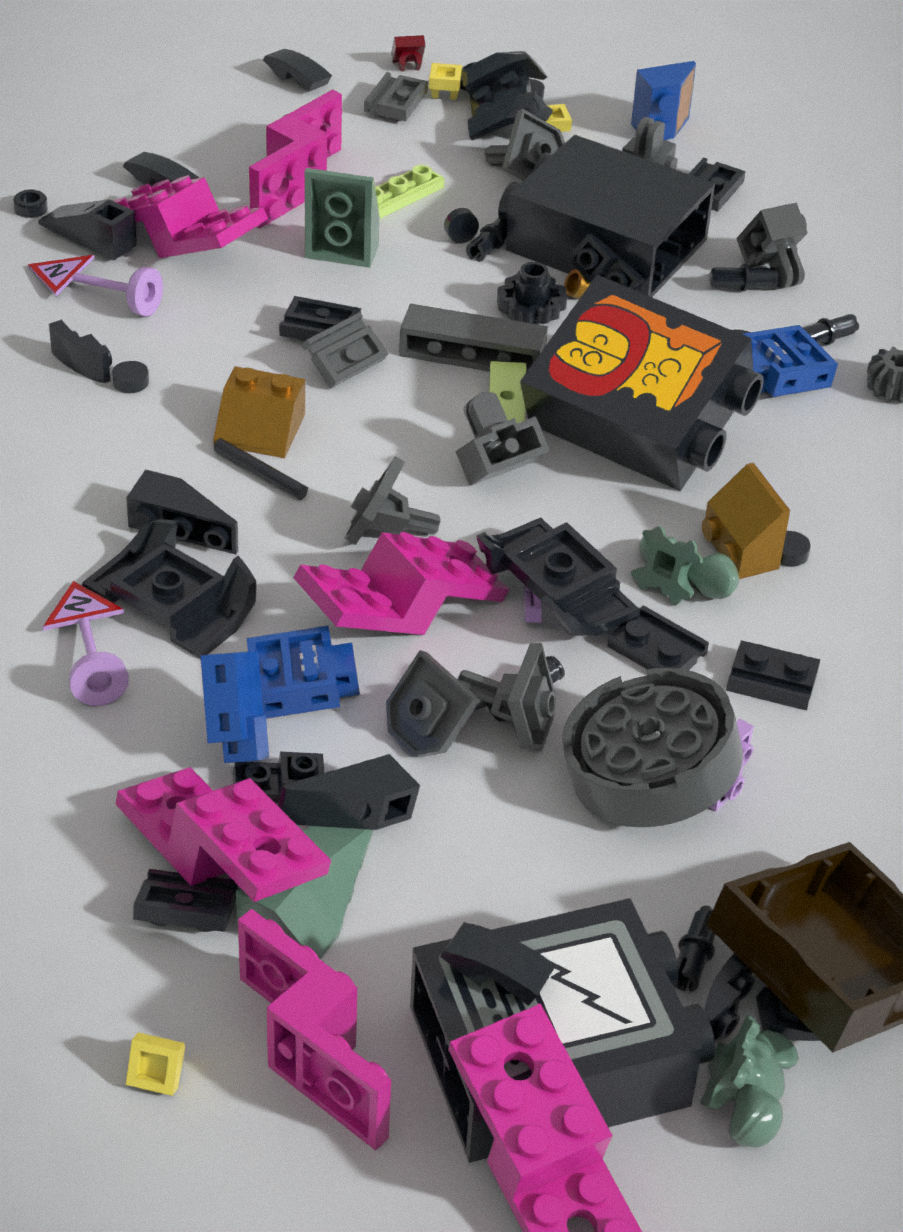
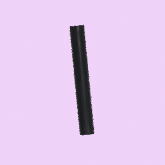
[214,438,308,500]

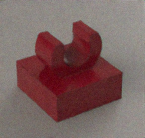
[391,35,426,71]

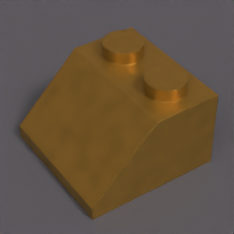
[213,366,305,458]
[702,462,790,579]

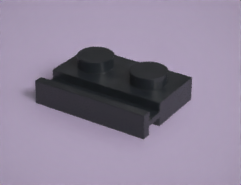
[689,157,746,212]
[279,296,361,341]
[607,605,709,670]
[726,640,821,711]
[133,869,238,932]

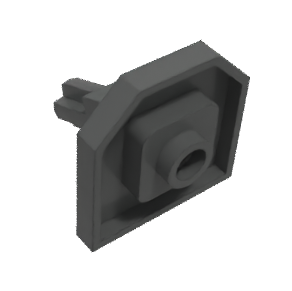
[484,109,565,181]
[344,456,441,545]
[458,643,556,749]
[386,650,487,757]

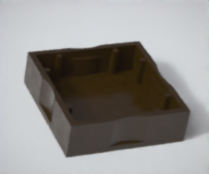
[706,842,903,1053]

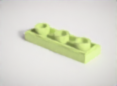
[375,164,445,219]
[489,361,526,423]

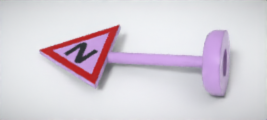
[28,255,163,316]
[42,581,129,706]

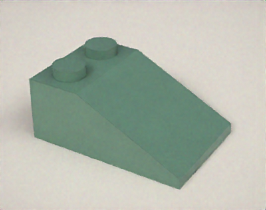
[305,168,380,268]

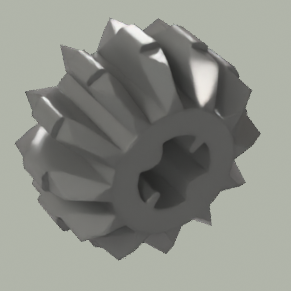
[867,346,903,404]

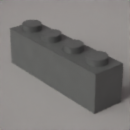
[399,303,548,372]

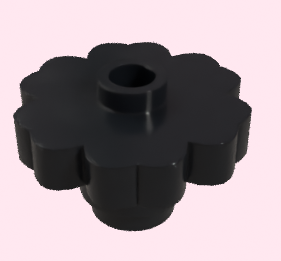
[497,262,567,324]

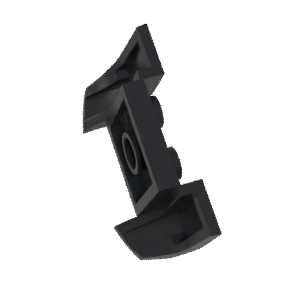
[462,51,553,141]
[477,517,640,636]
[82,519,257,659]

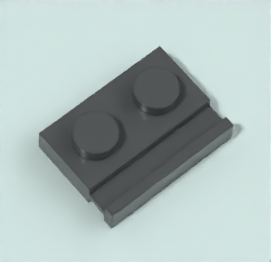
[364,72,428,122]
[302,312,389,389]

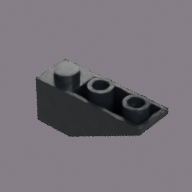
[38,199,137,260]
[126,469,238,555]
[278,754,420,830]

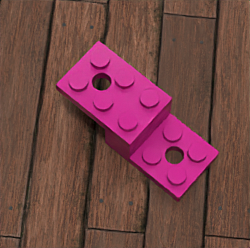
[249,89,342,229]
[114,175,268,258]
[293,532,510,635]
[115,767,331,902]
[238,909,391,1151]
[448,1003,642,1232]

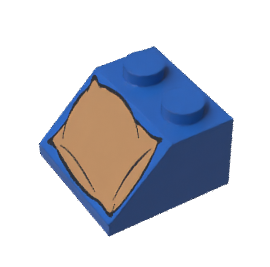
[631,61,696,140]

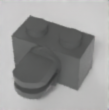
[622,117,678,169]
[736,202,808,289]
[455,391,550,486]

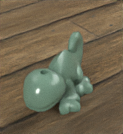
[631,526,739,606]
[700,1014,799,1148]

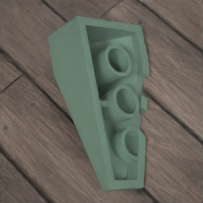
[236,826,374,959]

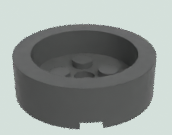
[562,668,743,827]

